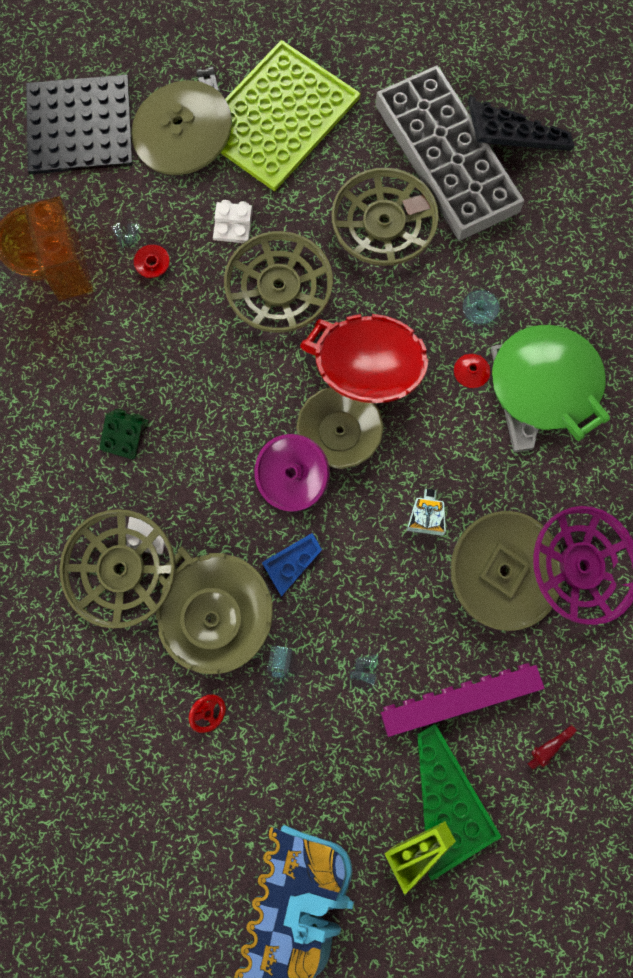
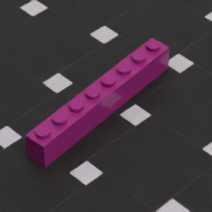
[380,663,545,737]

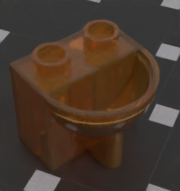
[0,196,94,301]

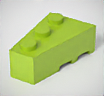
[384,822,456,895]

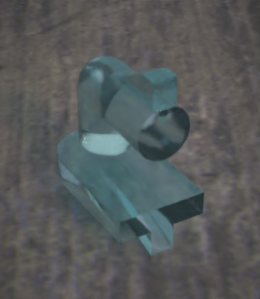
[112,223,139,248]
[349,654,378,685]

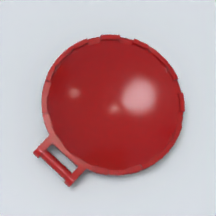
[300,314,428,403]

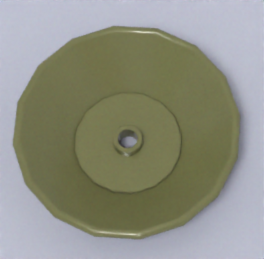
[296,387,384,469]

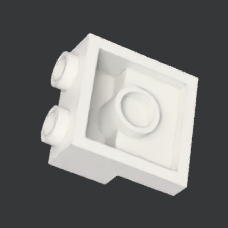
[213,200,253,243]

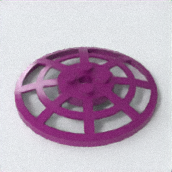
[533,506,633,625]

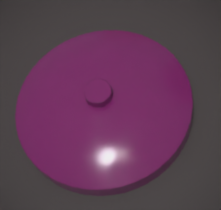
[254,434,330,511]

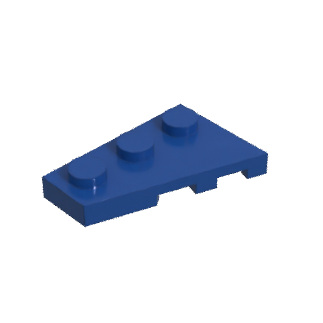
[262,533,322,596]

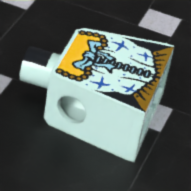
[407,489,446,536]

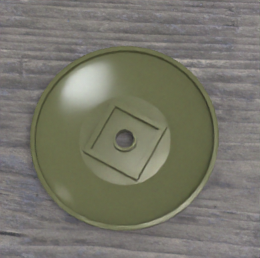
[131,80,232,175]
[451,511,563,631]

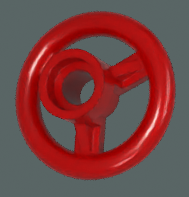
[189,694,226,733]

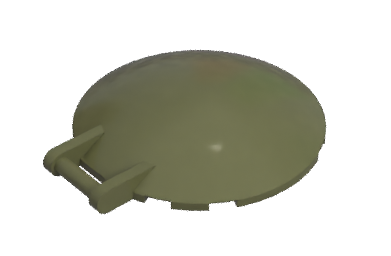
[153,546,273,674]

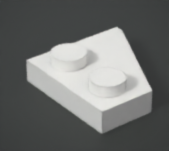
[126,517,165,555]

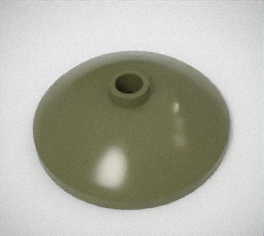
[180,588,241,649]

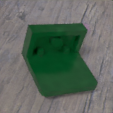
[100,409,149,459]

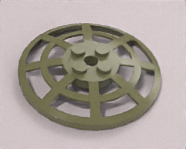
[332,168,439,266]
[224,231,333,333]
[60,509,176,629]

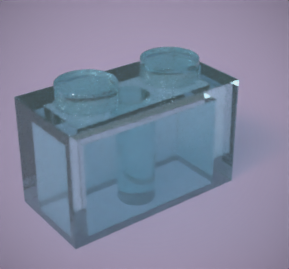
[267,646,293,679]

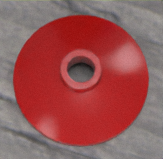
[134,245,170,278]
[454,354,490,388]

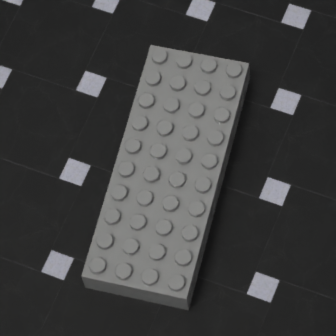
[376,65,524,241]

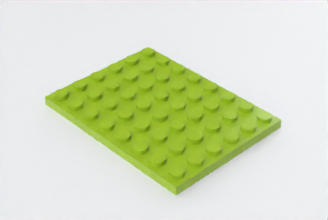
[221,40,361,192]

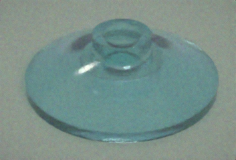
[463,290,499,324]

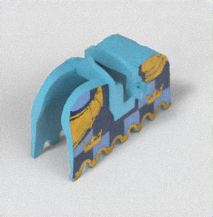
[233,825,354,978]

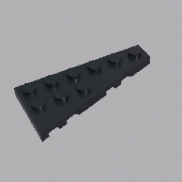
[468,96,574,151]

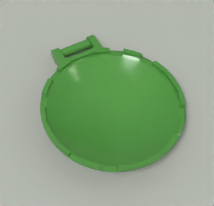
[492,325,610,441]

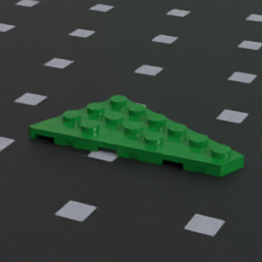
[417,724,501,881]

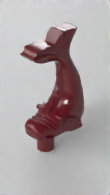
[527,725,577,770]

